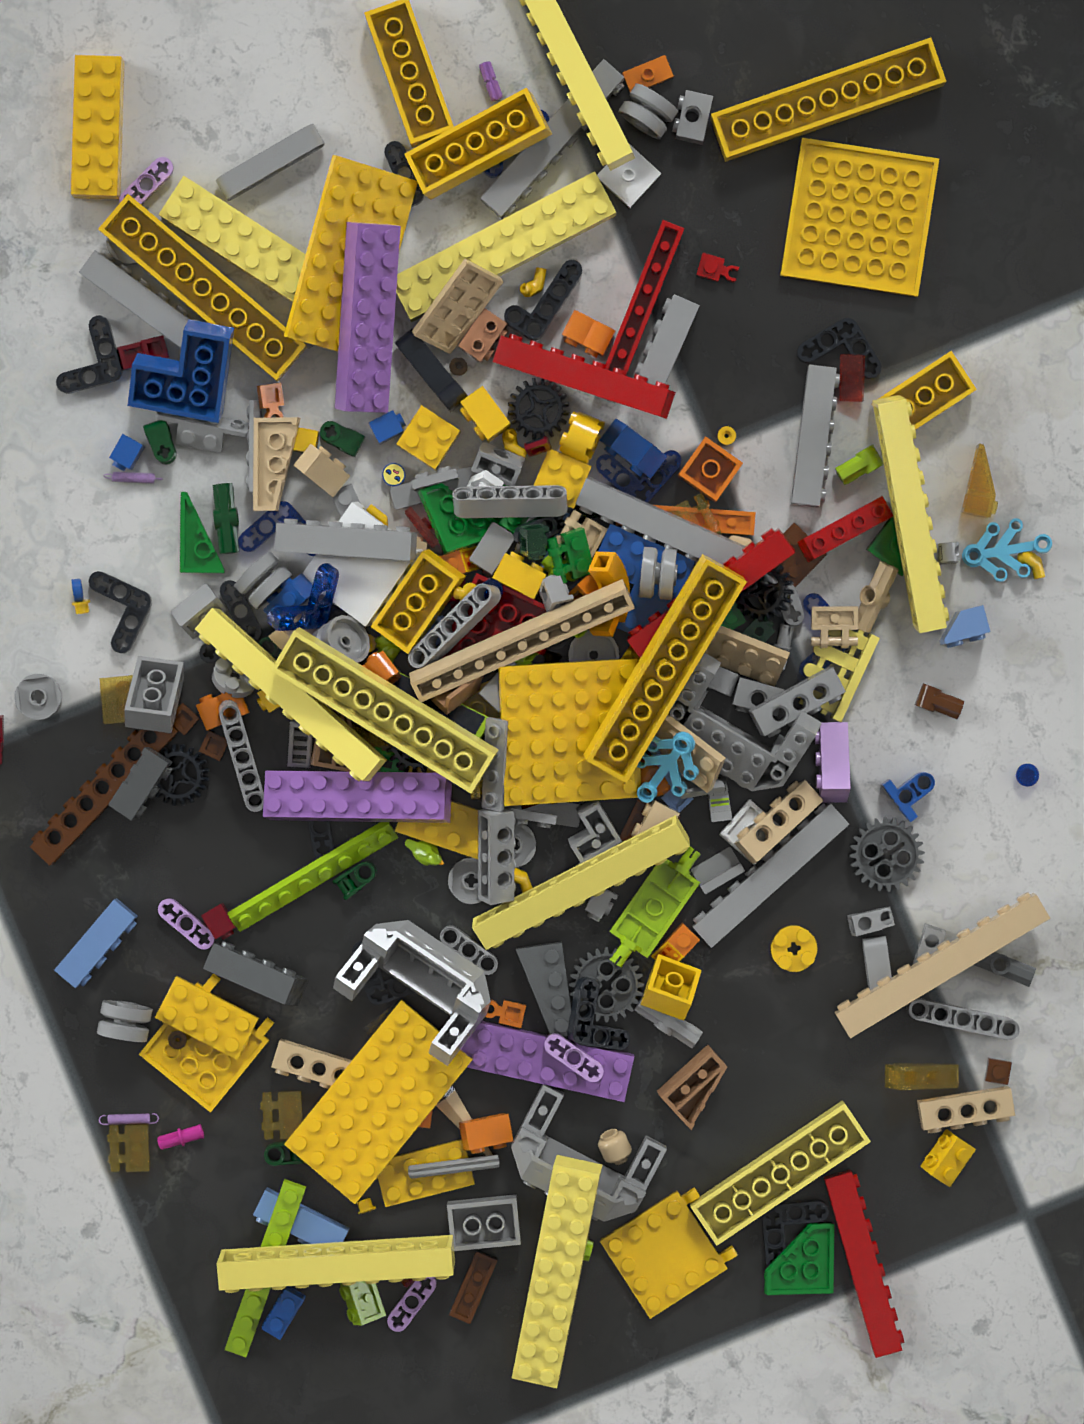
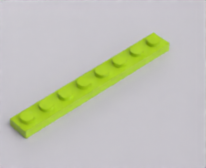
[228,822,398,932]
[225,1179,306,1357]

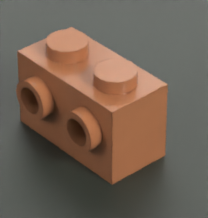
[458,308,508,363]

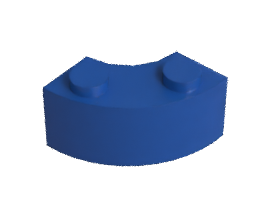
[599,418,667,479]

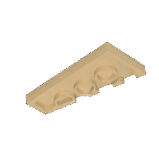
[253,417,301,511]

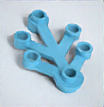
[962,518,1052,582]
[637,732,699,803]

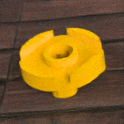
[771,925,817,972]

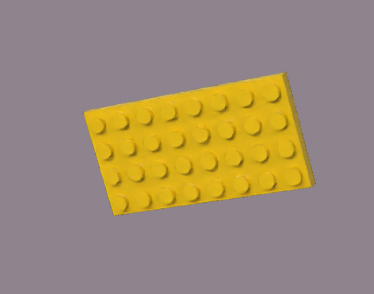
[284,155,418,352]
[284,1000,473,1204]

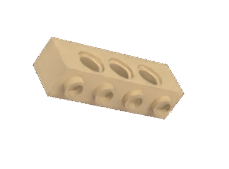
[734,780,824,864]
[271,1038,352,1089]
[917,1086,1015,1133]

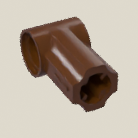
[914,683,965,719]

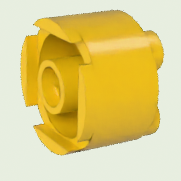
[559,411,605,464]

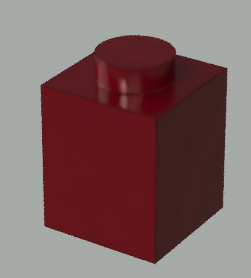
[201,903,236,940]

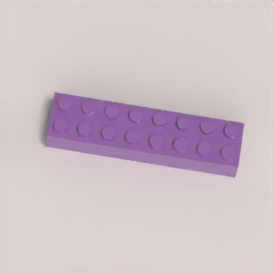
[335,222,401,413]
[263,771,452,823]
[461,1021,634,1102]

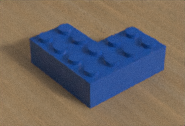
[127,319,234,423]
[598,524,696,633]

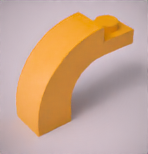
[588,552,630,637]

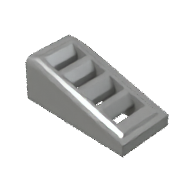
[287,719,313,768]

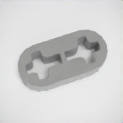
[776,585,804,626]

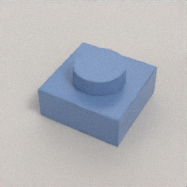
[661,786,694,812]

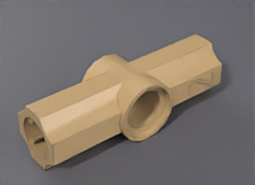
[858,561,898,633]

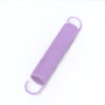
[104,472,163,483]
[99,1113,159,1125]

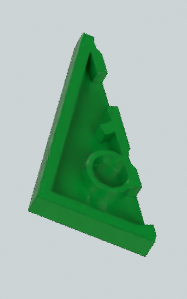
[180,492,225,573]
[866,517,904,576]

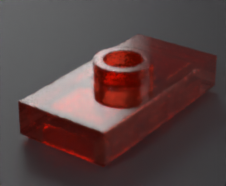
[839,354,865,402]
[405,506,439,549]

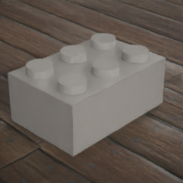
[124,656,184,733]
[447,1194,521,1251]

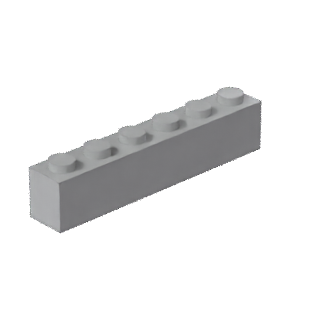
[79,250,199,348]
[791,365,840,507]
[275,518,417,561]

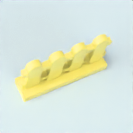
[798,629,880,722]

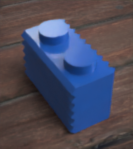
[262,1286,306,1340]

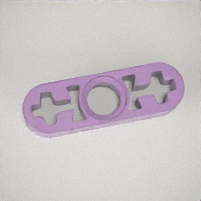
[119,157,174,205]
[158,898,215,949]
[544,1033,604,1082]
[387,1277,436,1332]

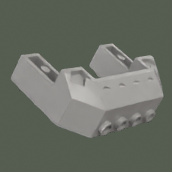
[668,653,822,791]
[333,920,491,1066]
[511,1084,667,1222]

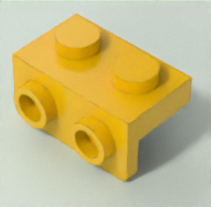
[921,1129,976,1187]

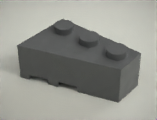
[108,747,173,821]

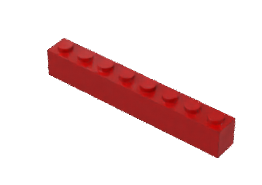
[597,220,684,403]
[492,334,676,419]
[627,528,795,658]
[824,1169,905,1358]

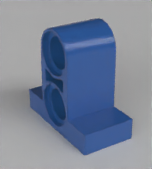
[881,772,935,822]

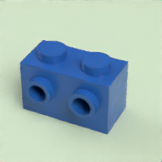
[263,573,317,627]

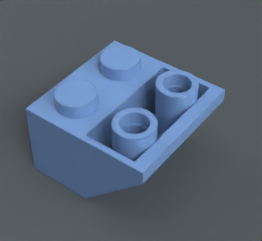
[939,605,991,648]

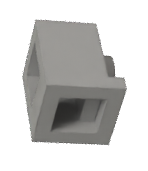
[539,575,574,612]
[585,889,618,922]

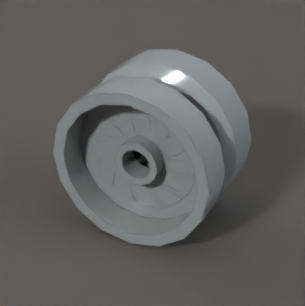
[618,83,678,139]
[639,547,678,600]
[234,552,293,610]
[312,615,370,663]
[568,630,619,662]
[97,1000,153,1042]

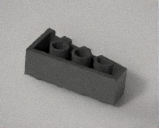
[203,941,309,1005]
[516,941,571,1037]

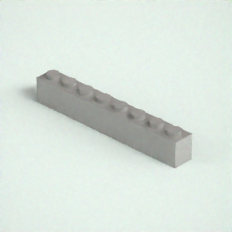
[481,59,624,219]
[575,477,745,566]
[692,803,849,948]

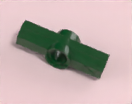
[213,483,240,554]

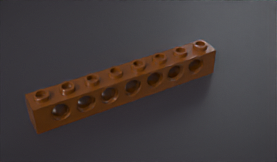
[30,726,180,866]

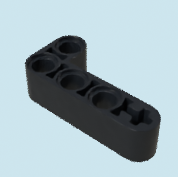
[504,260,582,341]
[394,328,468,413]

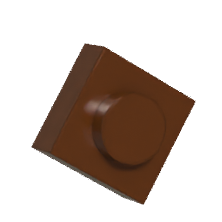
[173,703,200,735]
[199,730,228,761]
[984,1057,1012,1085]

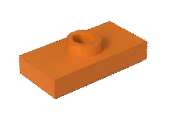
[622,55,674,92]

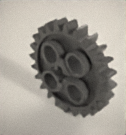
[849,817,925,892]
[569,947,644,1022]

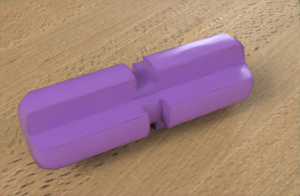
[479,61,503,101]

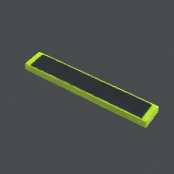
[393,672,488,739]

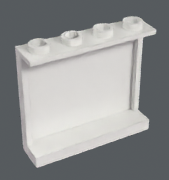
[303,502,423,627]

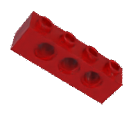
[797,496,893,562]

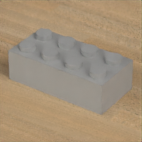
[633,294,700,385]

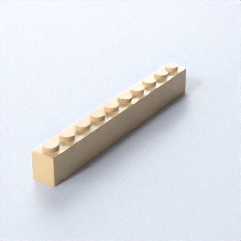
[409,579,635,702]
[834,892,1051,1038]

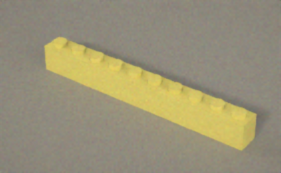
[519,0,635,171]
[195,608,387,782]
[472,815,690,950]

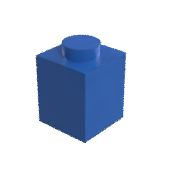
[369,410,406,445]
[109,434,145,471]

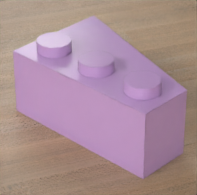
[815,722,850,803]

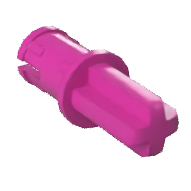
[157,1124,204,1150]

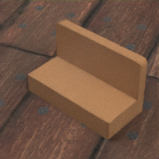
[431,676,483,715]

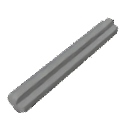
[408,1155,500,1179]

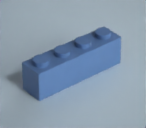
[54,898,138,988]
[253,1187,349,1244]

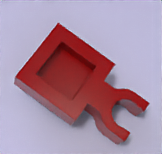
[696,253,739,283]

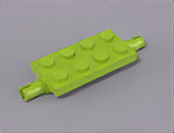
[609,847,701,968]

